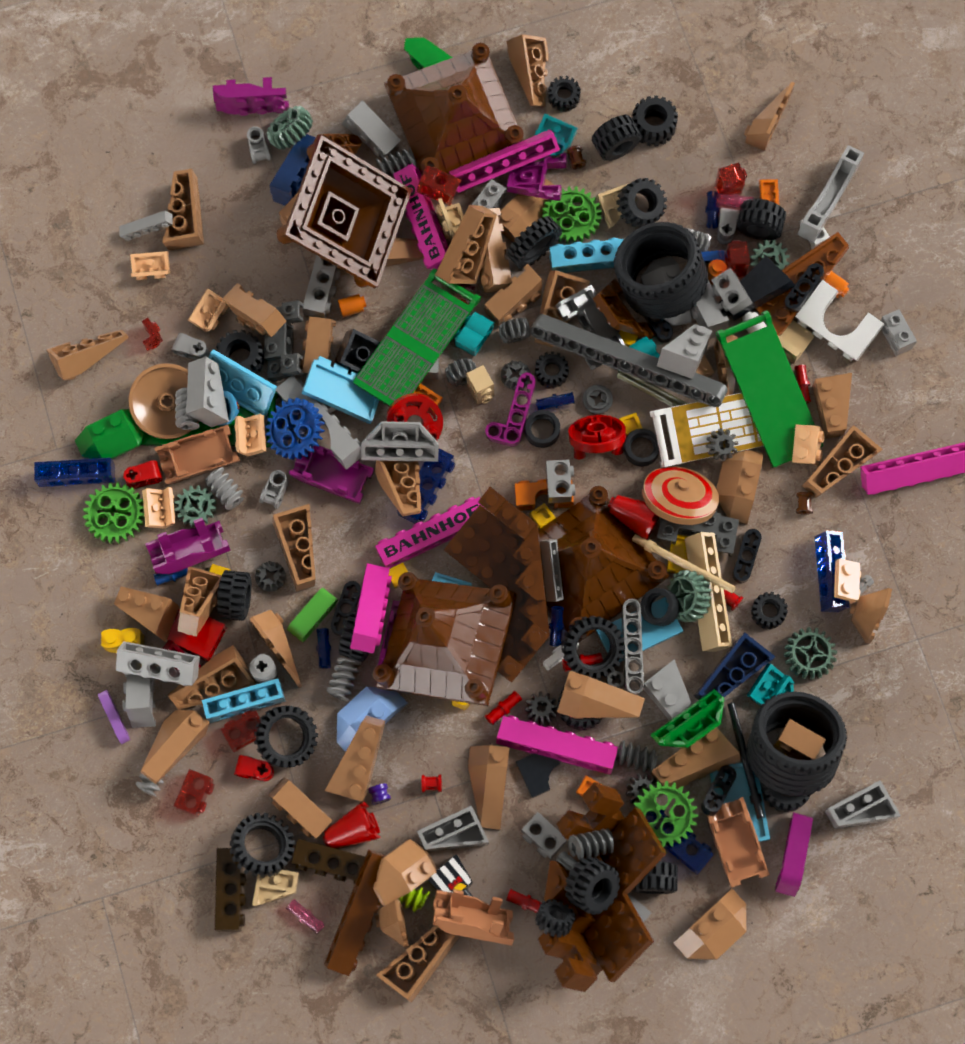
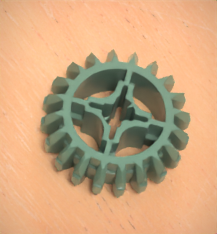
[266,106,313,150]
[665,570,712,622]
[784,627,837,680]

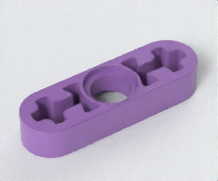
[98,690,131,744]

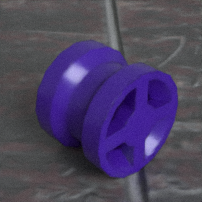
[368,783,391,805]

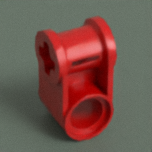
[123,460,162,489]
[234,755,274,781]

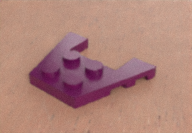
[507,153,567,201]

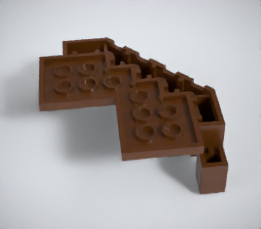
[444,487,550,683]
[538,782,667,992]

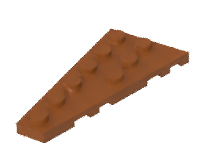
[755,232,849,336]

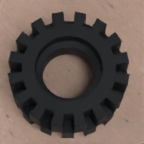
[548,76,581,112]
[535,351,569,388]
[751,592,788,629]
[535,899,575,937]

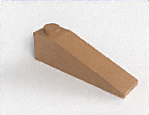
[385,237,424,267]

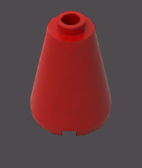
[608,495,659,540]
[323,802,381,849]

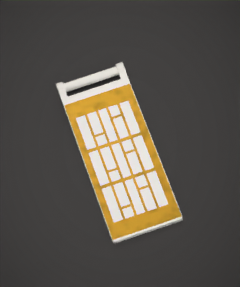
[650,393,763,468]

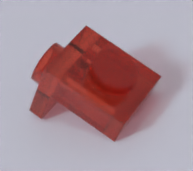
[142,317,163,351]

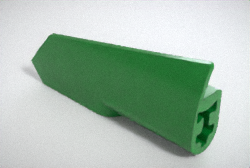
[404,37,453,70]

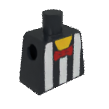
[427,854,474,897]

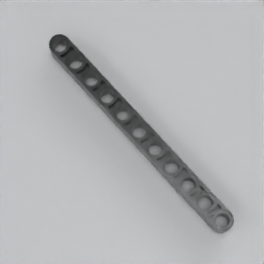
[530,314,728,407]

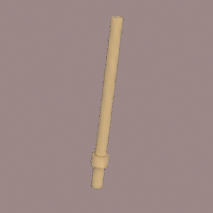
[632,534,736,593]

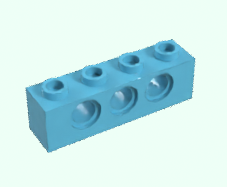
[549,238,623,273]
[202,679,286,723]

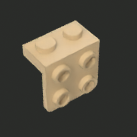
[436,198,464,243]
[778,320,814,365]

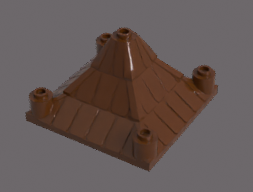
[384,43,524,183]
[277,135,412,288]
[539,486,669,643]
[373,572,517,706]

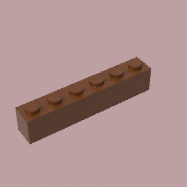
[324,849,386,976]

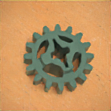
[749,240,790,270]
[174,485,217,527]

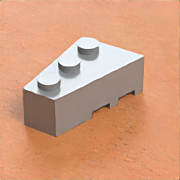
[657,324,712,379]
[122,660,156,728]
[643,660,692,721]

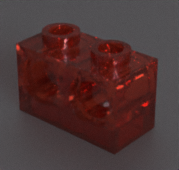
[715,162,747,201]
[725,240,750,277]
[221,710,261,753]
[174,769,215,817]

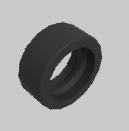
[524,410,560,448]
[624,428,659,467]
[640,588,680,626]

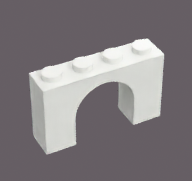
[795,280,884,361]

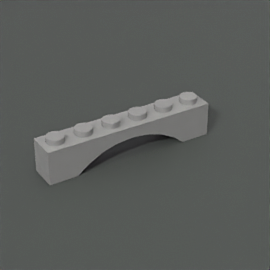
[797,145,864,243]
[276,376,361,469]

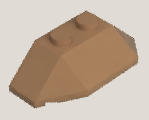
[716,450,763,525]
[373,839,436,906]
[673,889,746,960]

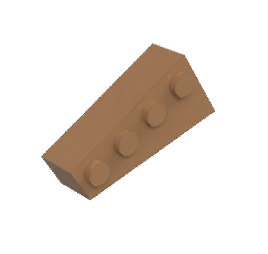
[479,208,512,293]
[178,567,222,636]
[325,716,386,802]
[651,727,740,789]

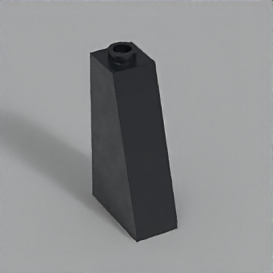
[718,256,795,321]

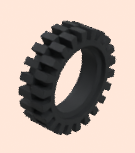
[507,216,562,269]
[561,616,625,679]
[254,706,318,768]
[229,813,295,878]

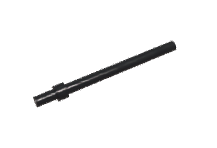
[727,703,765,820]

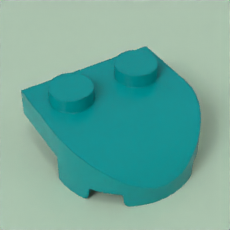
[535,113,578,156]
[747,663,794,706]

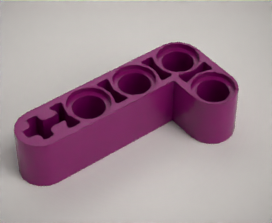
[485,373,536,447]
[775,812,813,897]

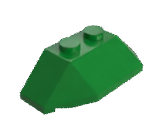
[75,409,146,463]
[650,689,725,749]

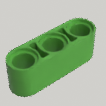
[287,588,338,642]

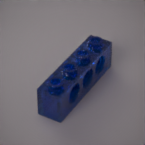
[397,448,456,524]
[34,458,115,487]
[814,531,850,612]
[645,804,714,875]

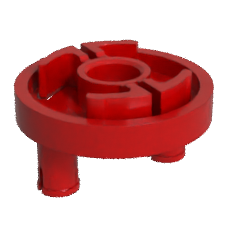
[386,393,443,441]
[568,415,626,460]

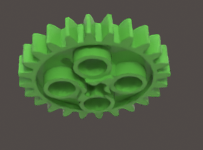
[542,186,602,244]
[83,482,145,544]
[634,781,698,847]

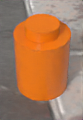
[707,259,727,285]
[824,271,850,298]
[338,294,367,318]

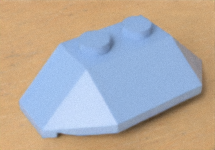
[337,687,408,752]

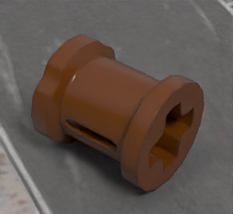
[566,145,586,169]
[796,492,814,515]

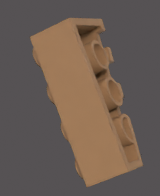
[162,168,204,251]
[435,205,497,284]
[802,425,883,498]
[272,504,316,592]
[376,926,460,1003]

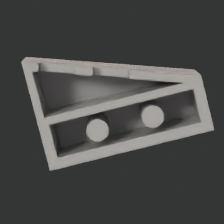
[342,100,401,158]
[690,280,729,339]
[186,356,229,428]
[824,780,901,829]
[417,805,489,852]

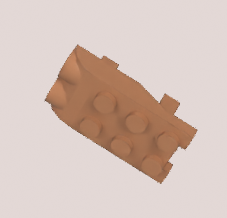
[155,425,240,484]
[706,797,770,888]
[433,889,514,946]

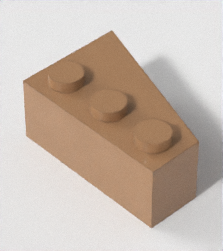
[222,283,286,337]
[812,373,852,439]
[114,586,180,642]
[773,719,826,760]

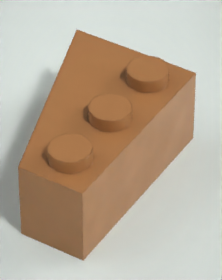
[485,264,542,327]
[300,316,336,374]
[268,778,332,839]

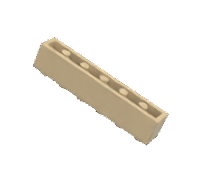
[685,532,733,652]

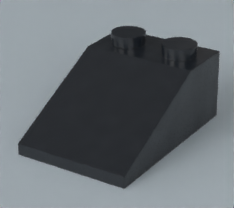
[333,329,381,374]

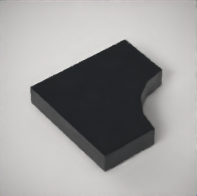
[516,753,560,798]

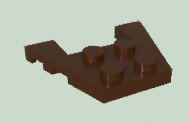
[593,278,656,340]

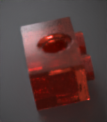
[416,165,461,206]

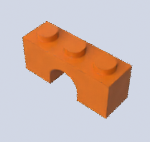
[515,479,574,511]

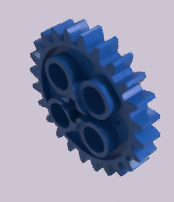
[265,398,325,460]

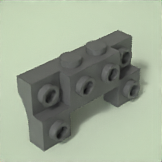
[555,285,626,371]
[263,300,304,382]
[656,511,739,557]

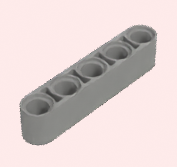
[621,599,644,695]

